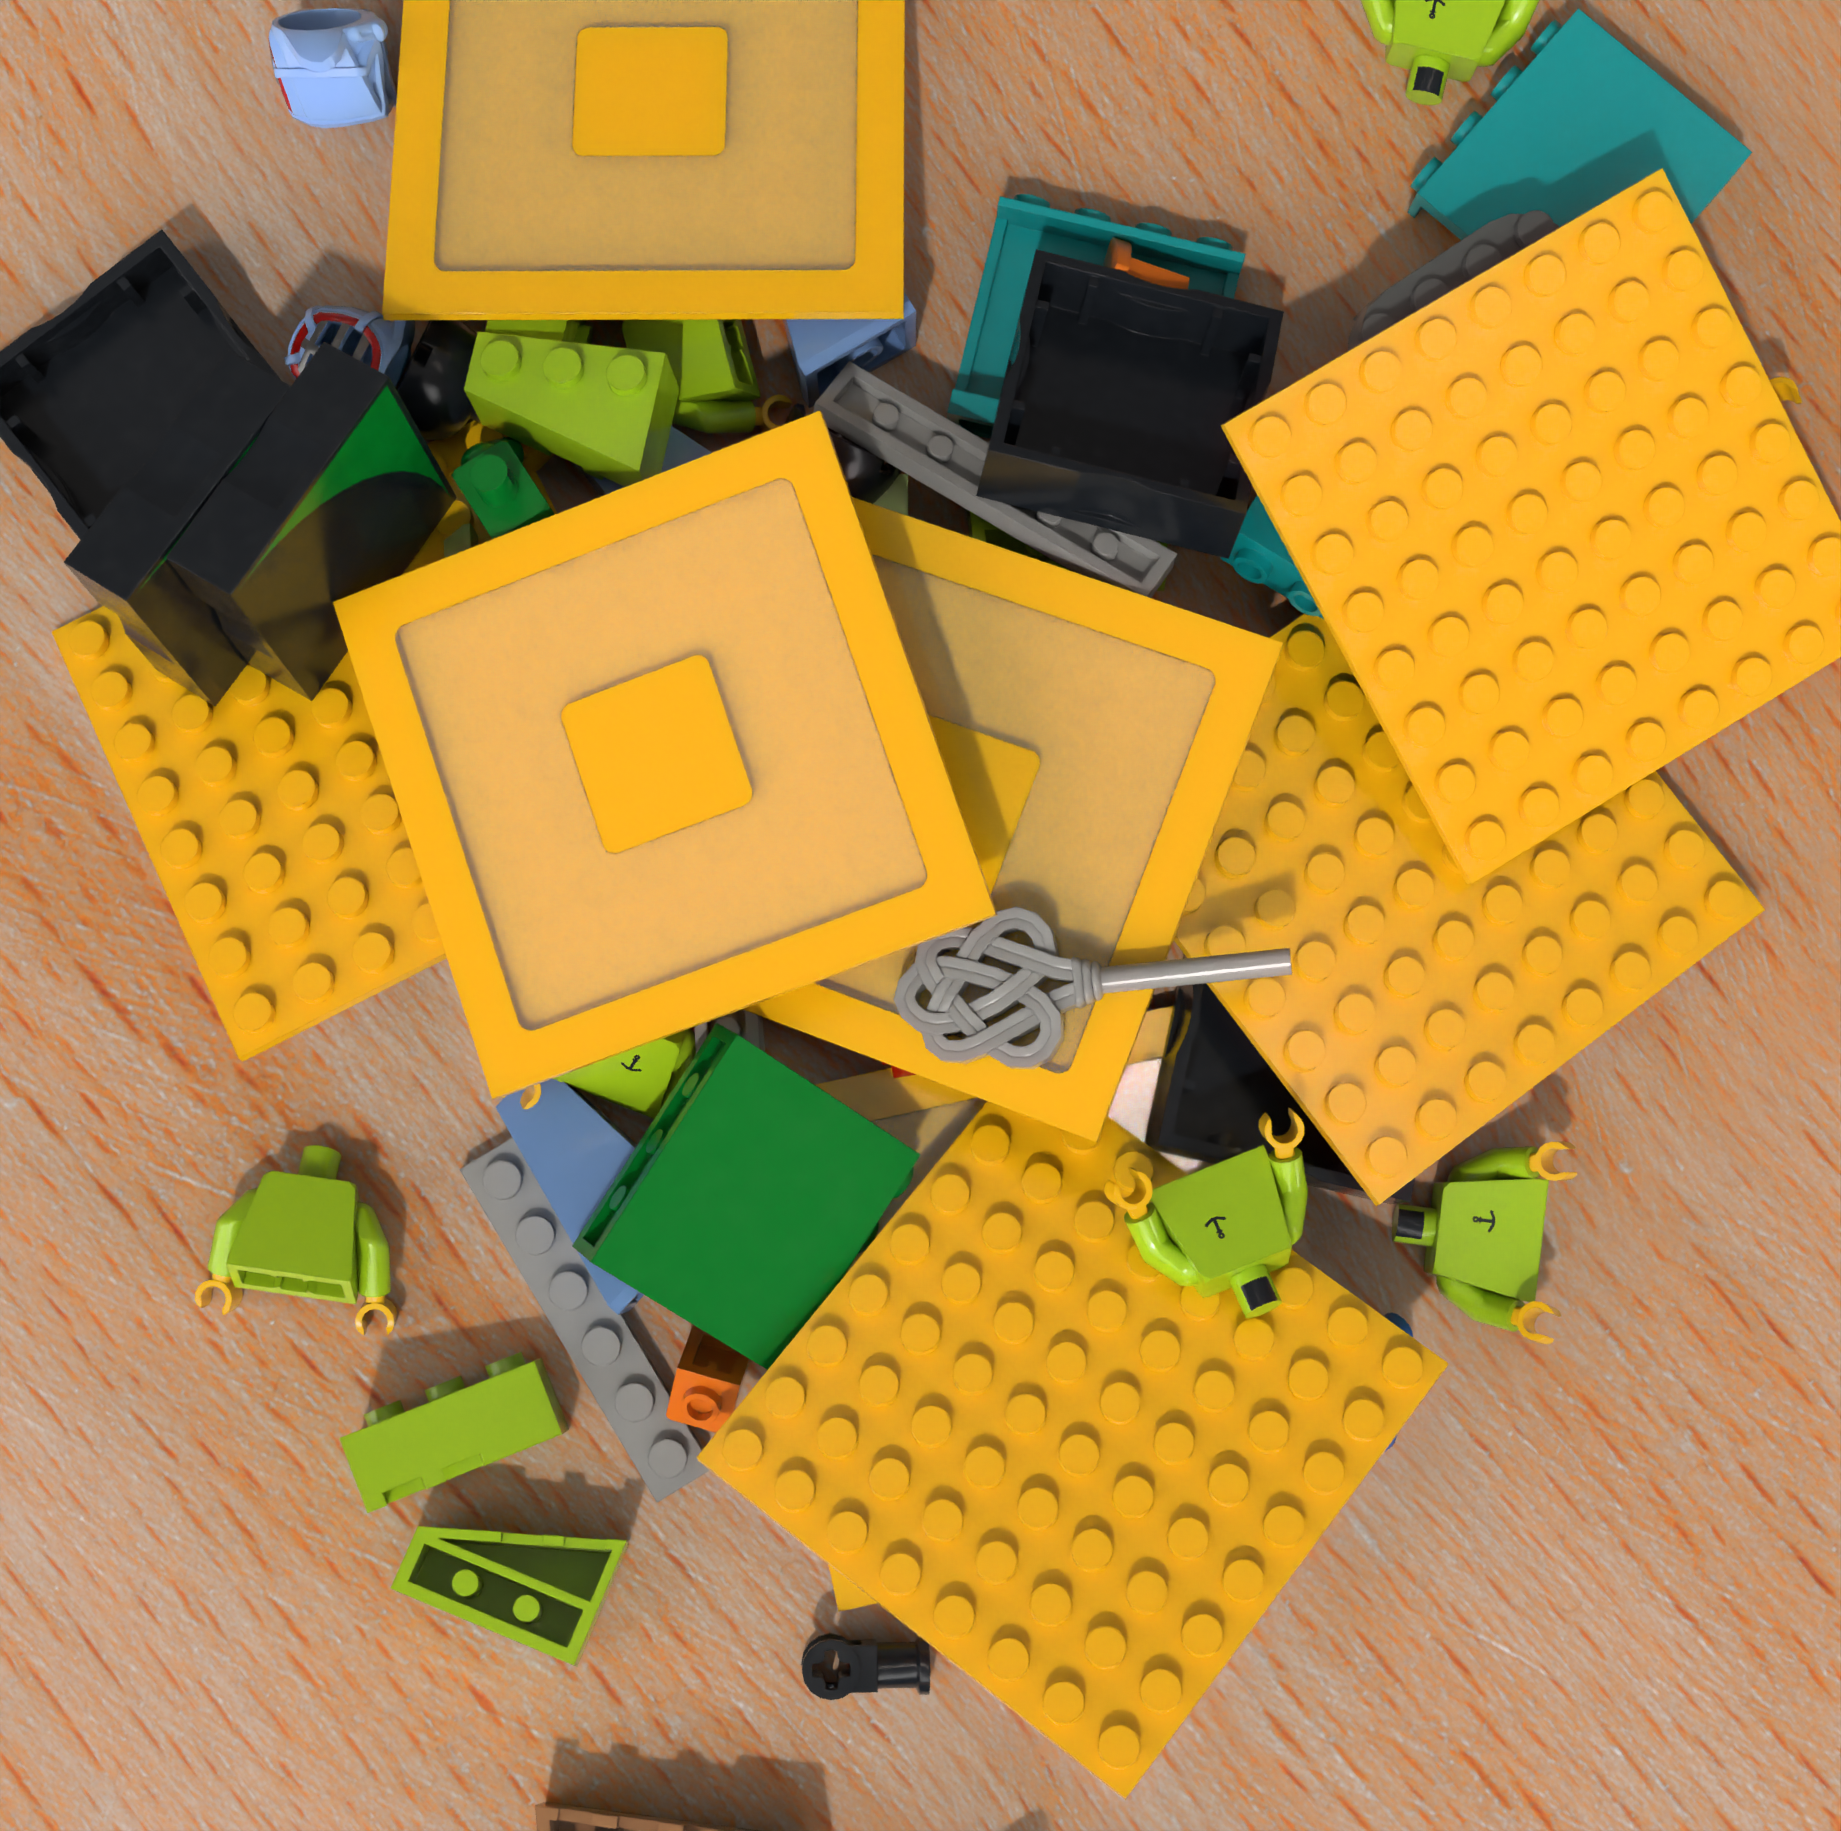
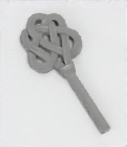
[894,906,1292,1069]

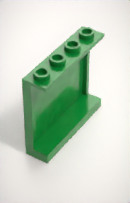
[572,1022,921,1370]

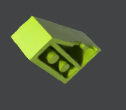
[464,331,679,487]
[390,1526,629,1667]

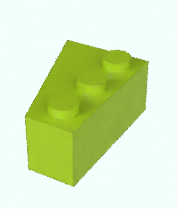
[339,1352,569,1514]

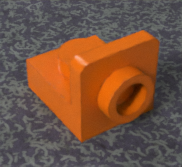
[666,1325,750,1433]

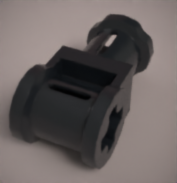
[801,1633,930,1700]

